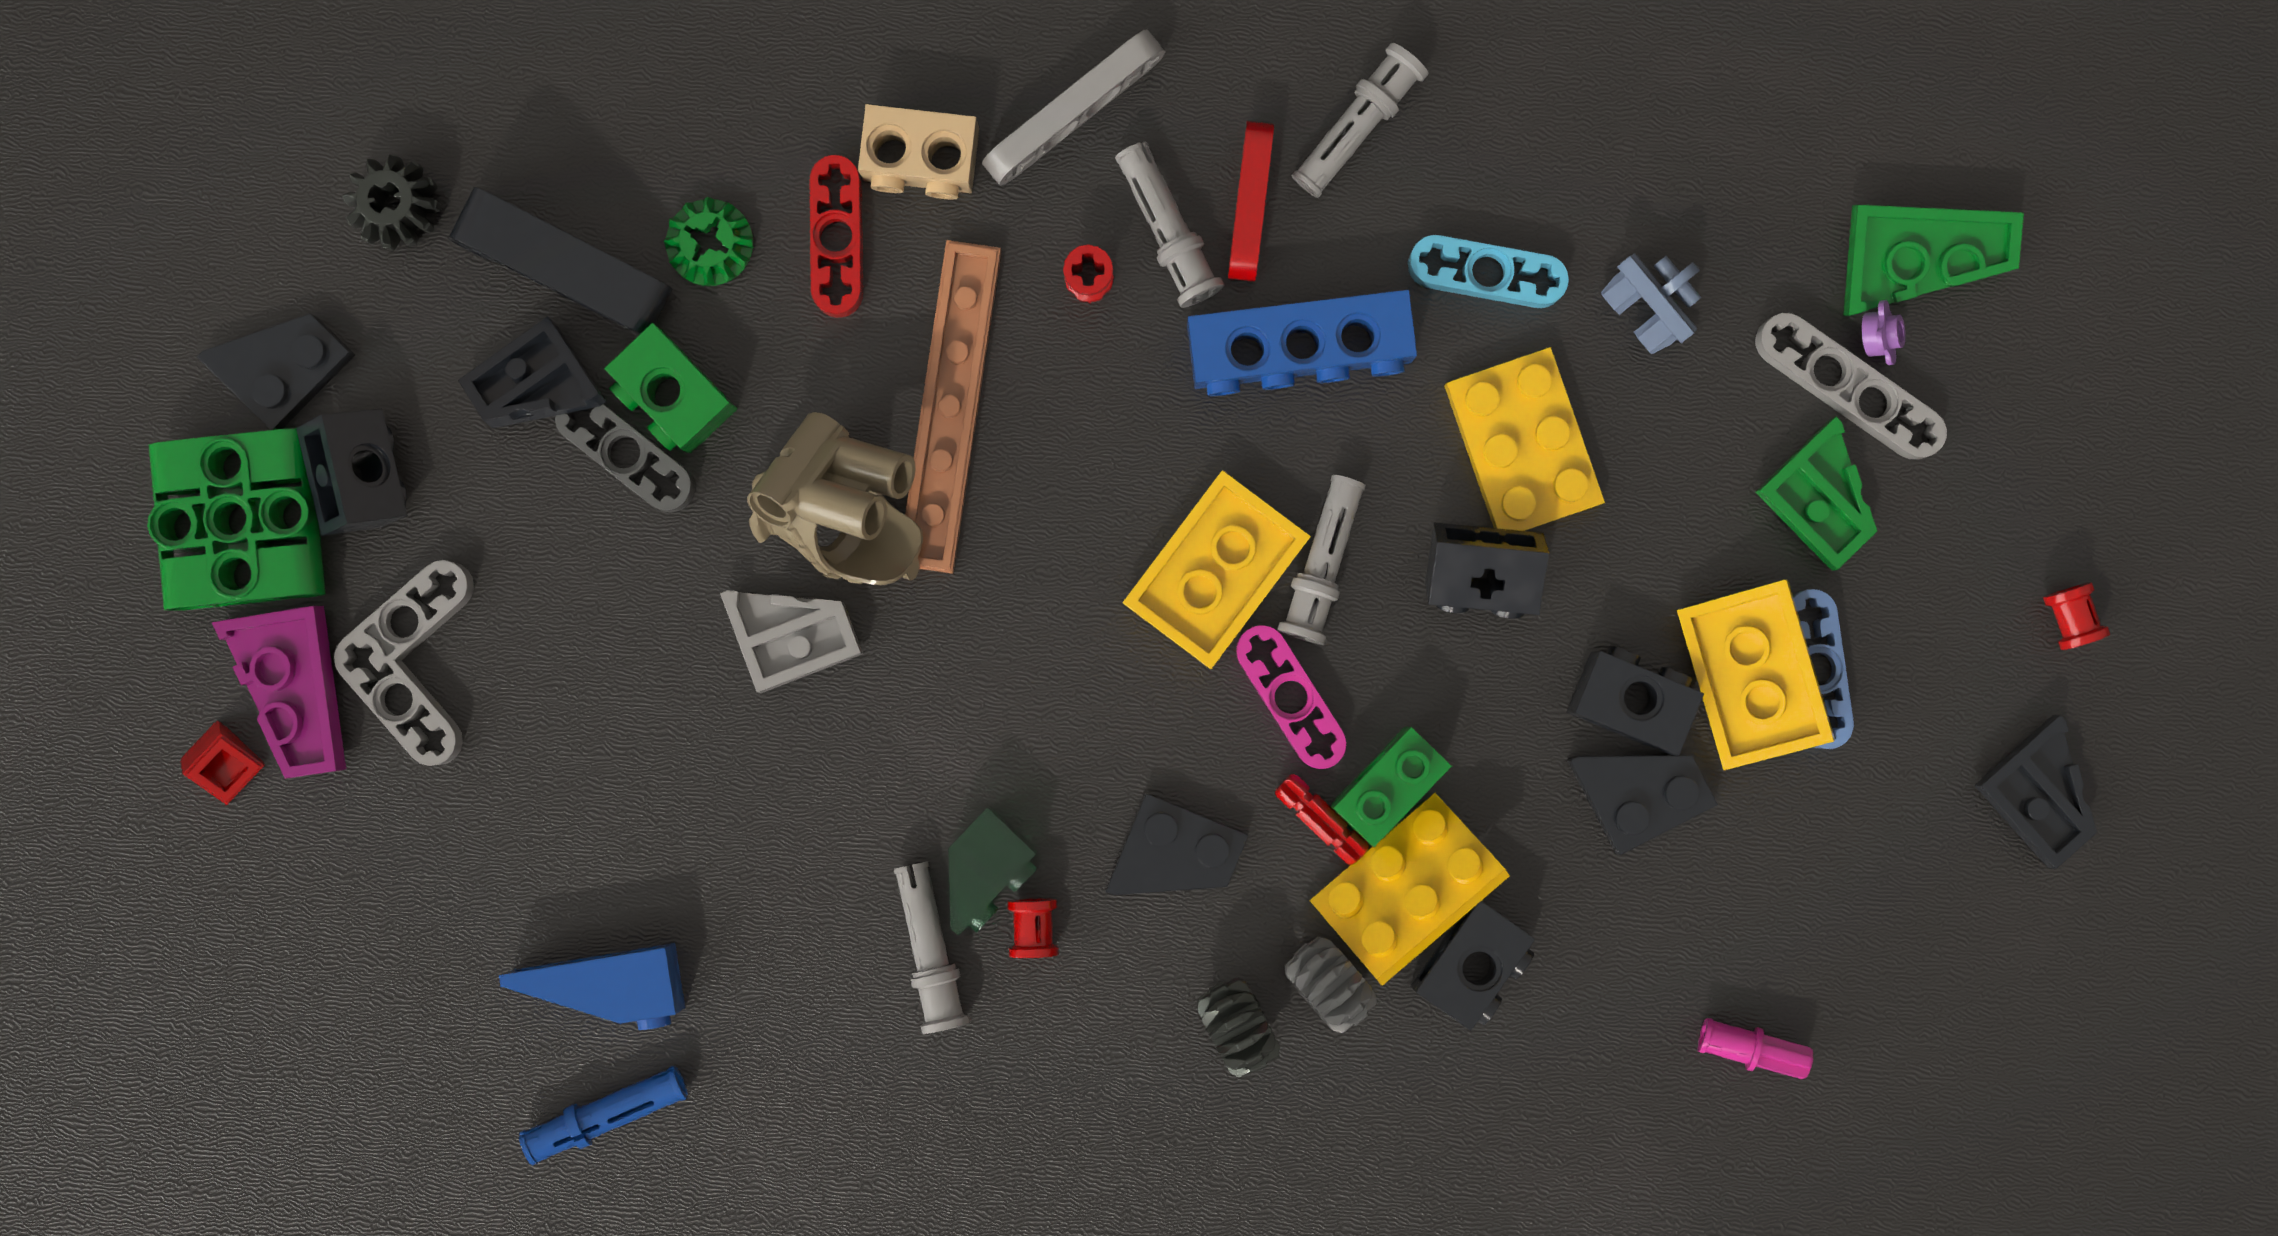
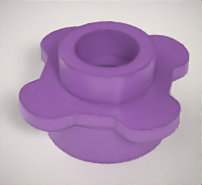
[1862,300,1906,365]

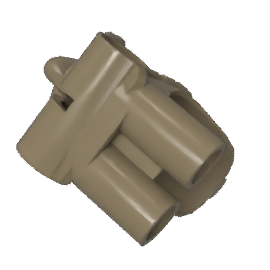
[747,412,923,585]

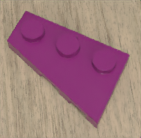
[212,606,346,778]

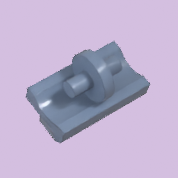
[1601,253,1701,354]

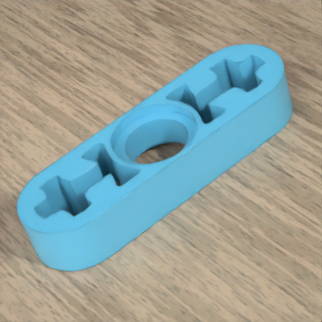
[1408,235,1569,308]

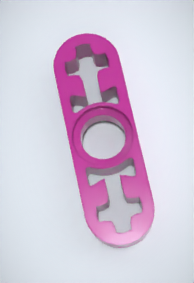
[1236,626,1346,769]

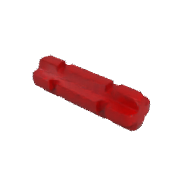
[1275,774,1369,865]

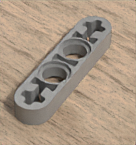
[982,29,1166,186]
[1755,313,1947,460]

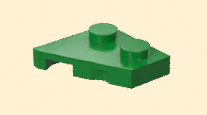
[1755,417,1877,571]

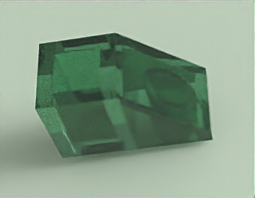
[948,806,1038,936]

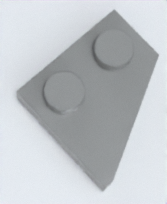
[720,590,863,693]

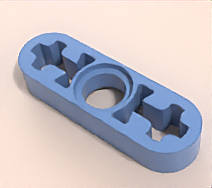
[1792,589,1854,749]

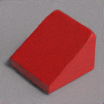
[180,721,265,805]

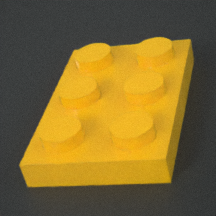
[1444,347,1605,531]
[1123,470,1311,670]
[1677,579,1835,770]
[1309,793,1510,986]

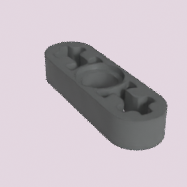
[555,404,695,512]

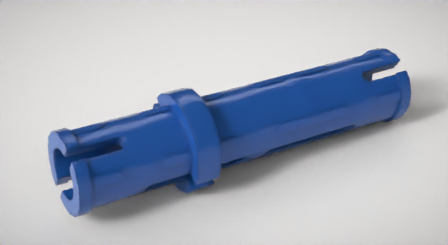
[519,1066,688,1165]

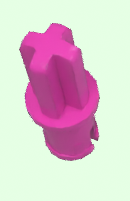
[1698,1018,1813,1079]

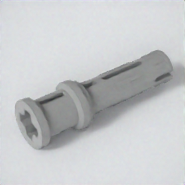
[1291,43,1429,198]
[1115,141,1225,308]
[1277,475,1366,645]
[894,861,971,1034]

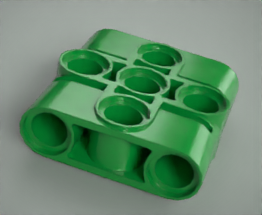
[147,428,326,611]

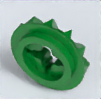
[664,197,753,286]

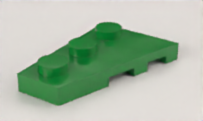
[1843,205,2024,316]

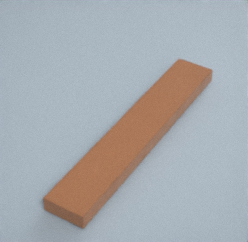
[905,240,1002,574]

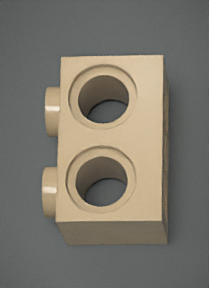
[858,104,979,200]

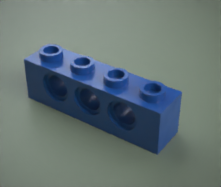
[1187,290,1417,396]

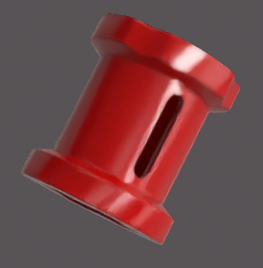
[1063,245,1114,303]
[2043,582,2111,650]
[1007,898,1059,958]

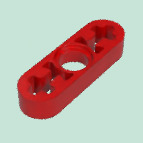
[1228,121,1274,282]
[810,155,863,318]

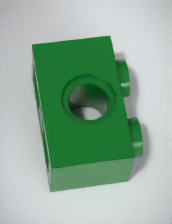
[604,323,737,454]
[1329,727,1452,847]

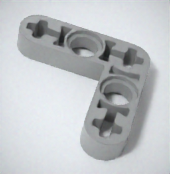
[334,560,474,766]

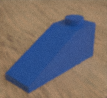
[499,943,685,1030]

